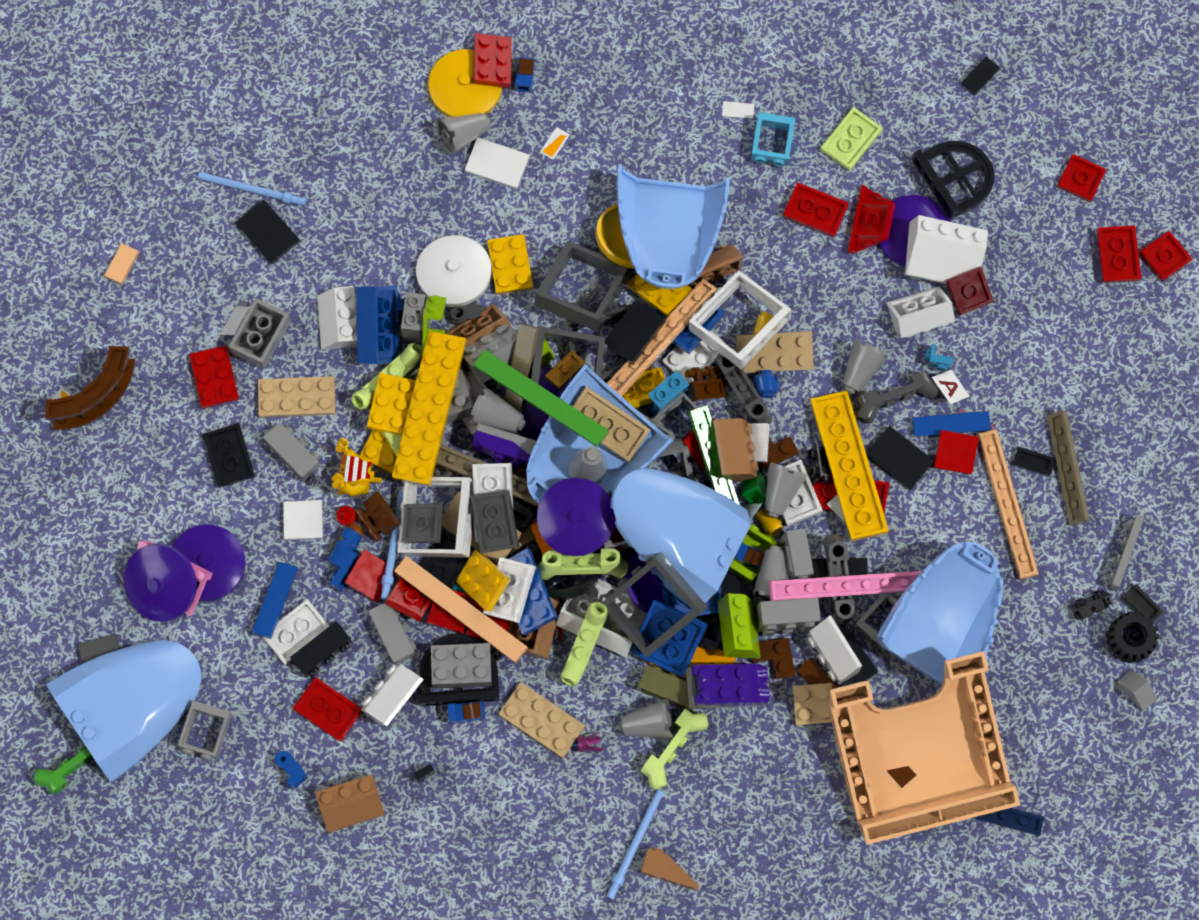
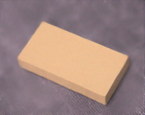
[104,243,139,285]

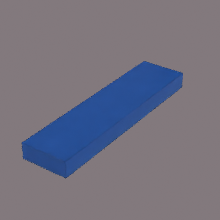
[912,411,991,437]
[252,562,298,639]

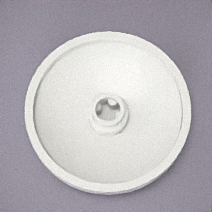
[416,235,492,307]

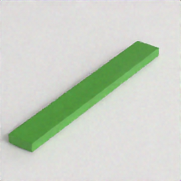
[473,350,609,448]

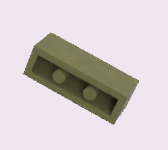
[637,665,693,713]

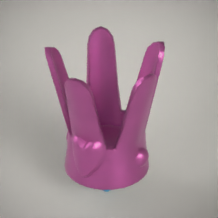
[572,732,602,752]

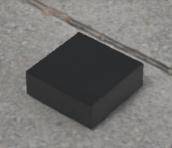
[414,764,435,783]

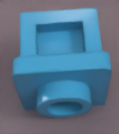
[925,344,953,371]

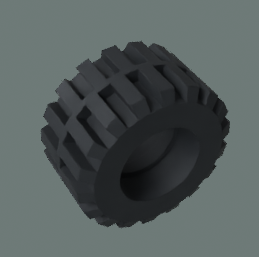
[1106,611,1159,663]

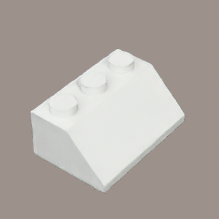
[317,286,357,350]
[886,286,955,338]
[807,616,862,685]
[361,663,423,726]

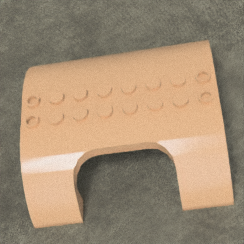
[829,651,1020,845]

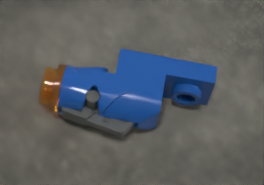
[328,522,365,592]

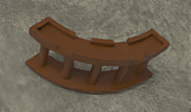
[45,346,136,430]

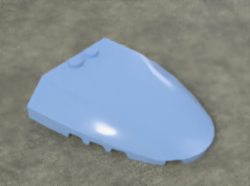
[617,164,730,289]
[526,364,673,504]
[611,468,751,609]
[876,542,1003,685]
[46,640,202,783]

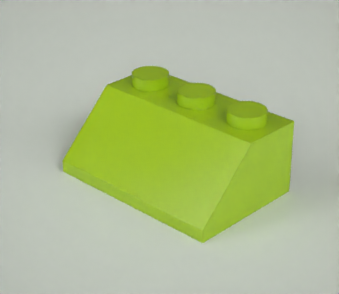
[717,593,761,659]

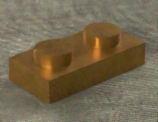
[545,350,586,391]

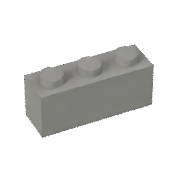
[263,422,321,482]
[368,602,417,665]

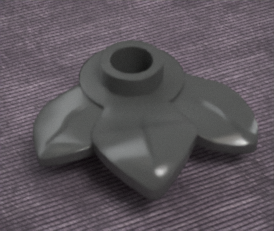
[448,300,484,325]

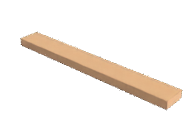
[607,279,717,396]
[977,429,1039,580]
[394,556,528,663]

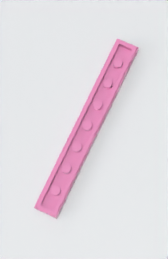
[769,571,922,601]

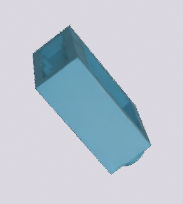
[751,112,795,167]

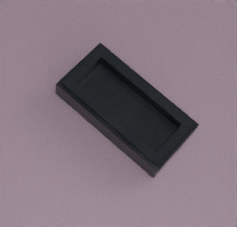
[962,56,1000,95]
[1012,447,1055,477]

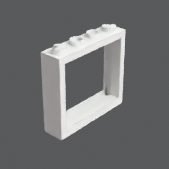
[689,271,791,370]
[396,477,474,558]

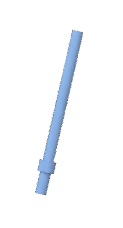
[197,172,307,206]
[381,490,404,600]
[606,789,664,900]

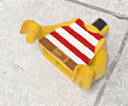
[331,438,382,497]

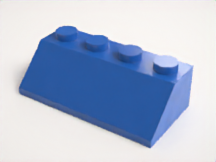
[356,285,399,364]

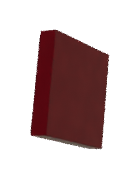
[945,266,994,316]

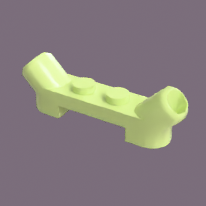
[351,343,423,410]
[537,548,628,580]
[560,602,608,686]
[640,708,708,789]

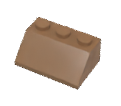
[688,244,743,289]
[445,304,511,347]
[713,418,758,482]
[508,597,561,659]
[315,774,385,833]

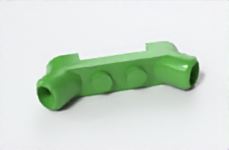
[34,746,93,795]

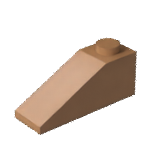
[640,847,699,891]

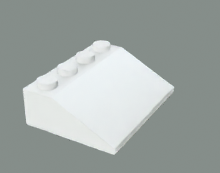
[905,215,988,284]
[556,574,647,658]

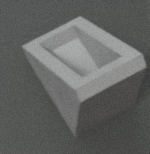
[1116,670,1157,712]

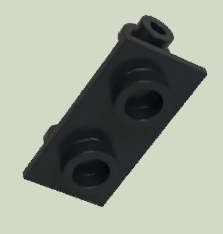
[807,443,830,486]
[1069,590,1112,620]

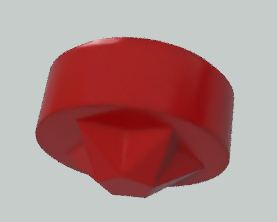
[337,506,356,526]

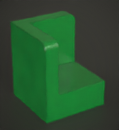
[742,472,767,504]

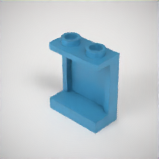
[645,371,689,416]

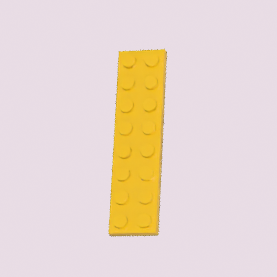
[392,331,467,486]
[810,391,889,542]

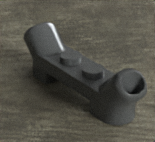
[715,353,772,425]
[857,371,939,424]
[822,534,855,625]

